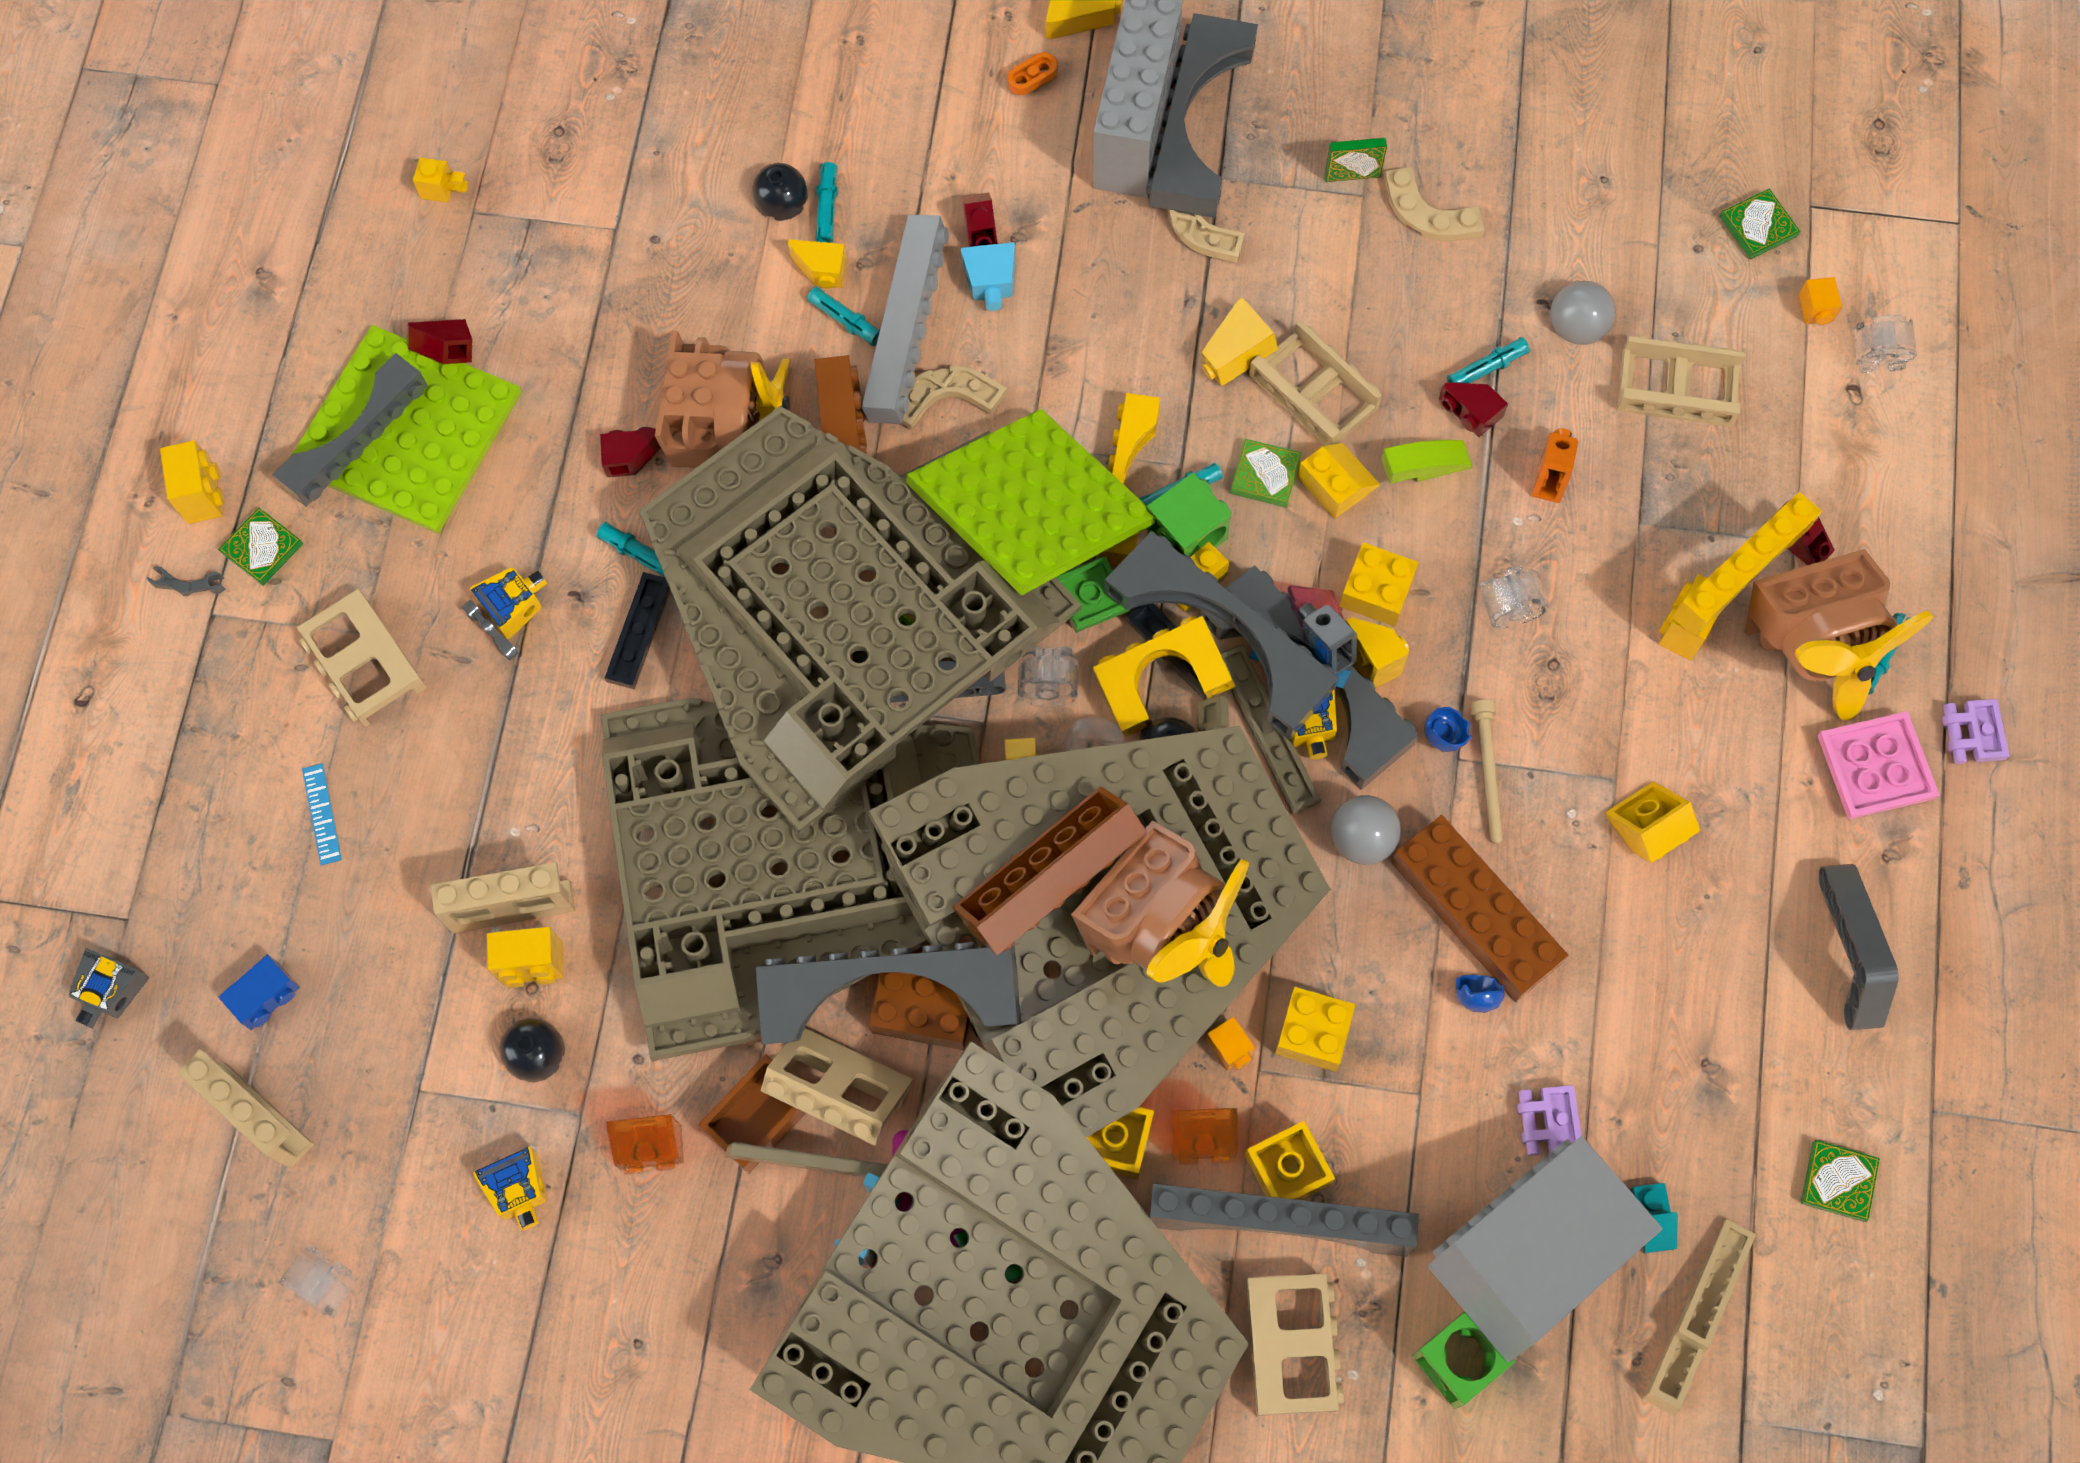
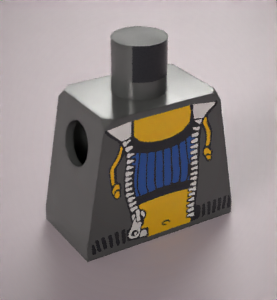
[69,948,149,1029]

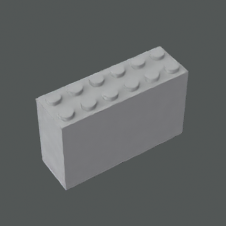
[1093,0,1183,198]
[1427,1135,1663,1363]

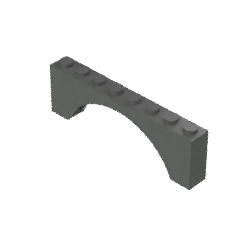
[1146,13,1258,218]
[1103,531,1339,740]
[1200,565,1418,790]
[756,942,1021,1044]
[1149,1183,1419,1257]

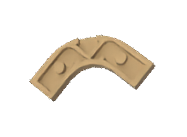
[1384,167,1485,241]
[1168,210,1245,263]
[902,366,1007,430]

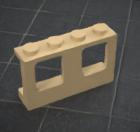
[1249,320,1382,446]
[1617,336,1745,427]
[297,588,427,728]
[431,862,575,933]
[761,1028,913,1146]
[177,1049,314,1168]
[1246,1274,1344,1417]

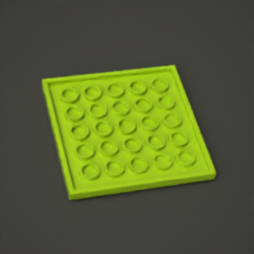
[290,325,522,534]
[906,409,1156,596]

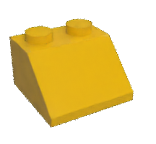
[1297,443,1380,519]
[1346,617,1409,689]
[1605,781,1700,863]

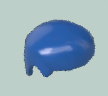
[1424,707,1472,752]
[1456,975,1504,1013]

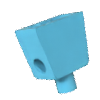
[961,242,1015,311]

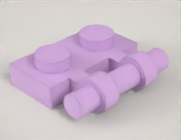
[1942,699,2010,764]
[1517,1085,1582,1156]

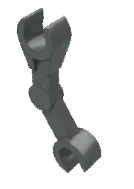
[147,566,225,596]
[461,600,518,660]

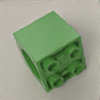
[1146,472,1231,557]
[1411,1311,1515,1409]

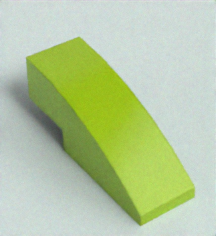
[1381,440,1473,484]

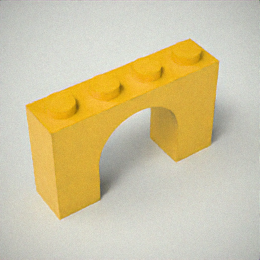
[1093,616,1235,737]

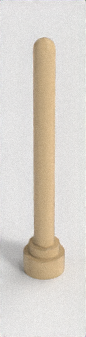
[1471,700,1503,844]

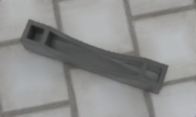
[272,353,428,507]

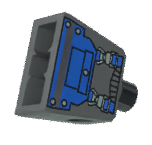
[1297,603,1357,675]

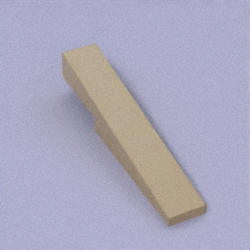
[1642,1219,1756,1415]

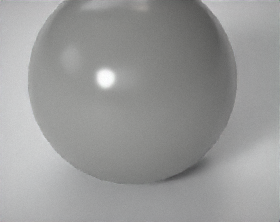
[1550,280,1616,345]
[1331,795,1401,865]

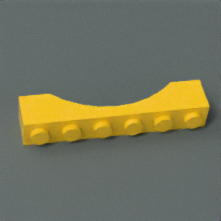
[1099,393,1160,565]
[1672,491,1822,638]

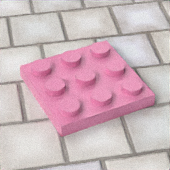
[1817,711,1940,820]

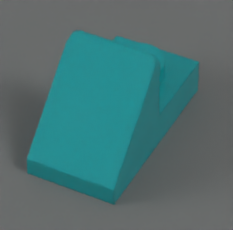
[1630,1183,1678,1254]

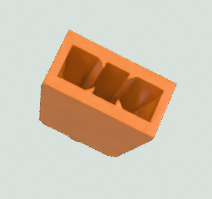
[1531,428,1579,503]

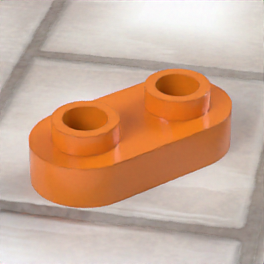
[1008,52,1058,95]

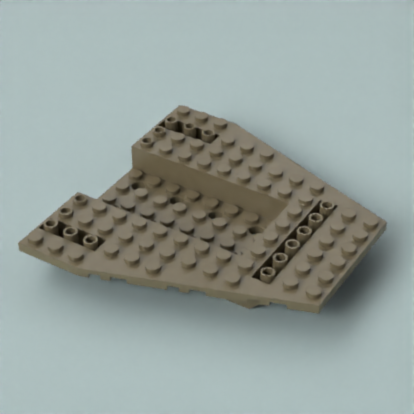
[639,406,1082,834]
[601,698,980,1061]
[868,726,1331,1137]
[749,1042,1249,1463]

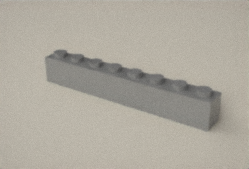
[862,214,949,424]

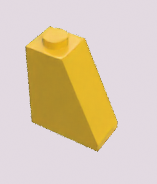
[1045,0,1123,39]
[1201,297,1278,387]

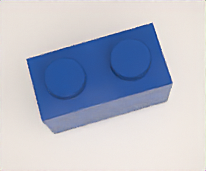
[218,954,300,1030]

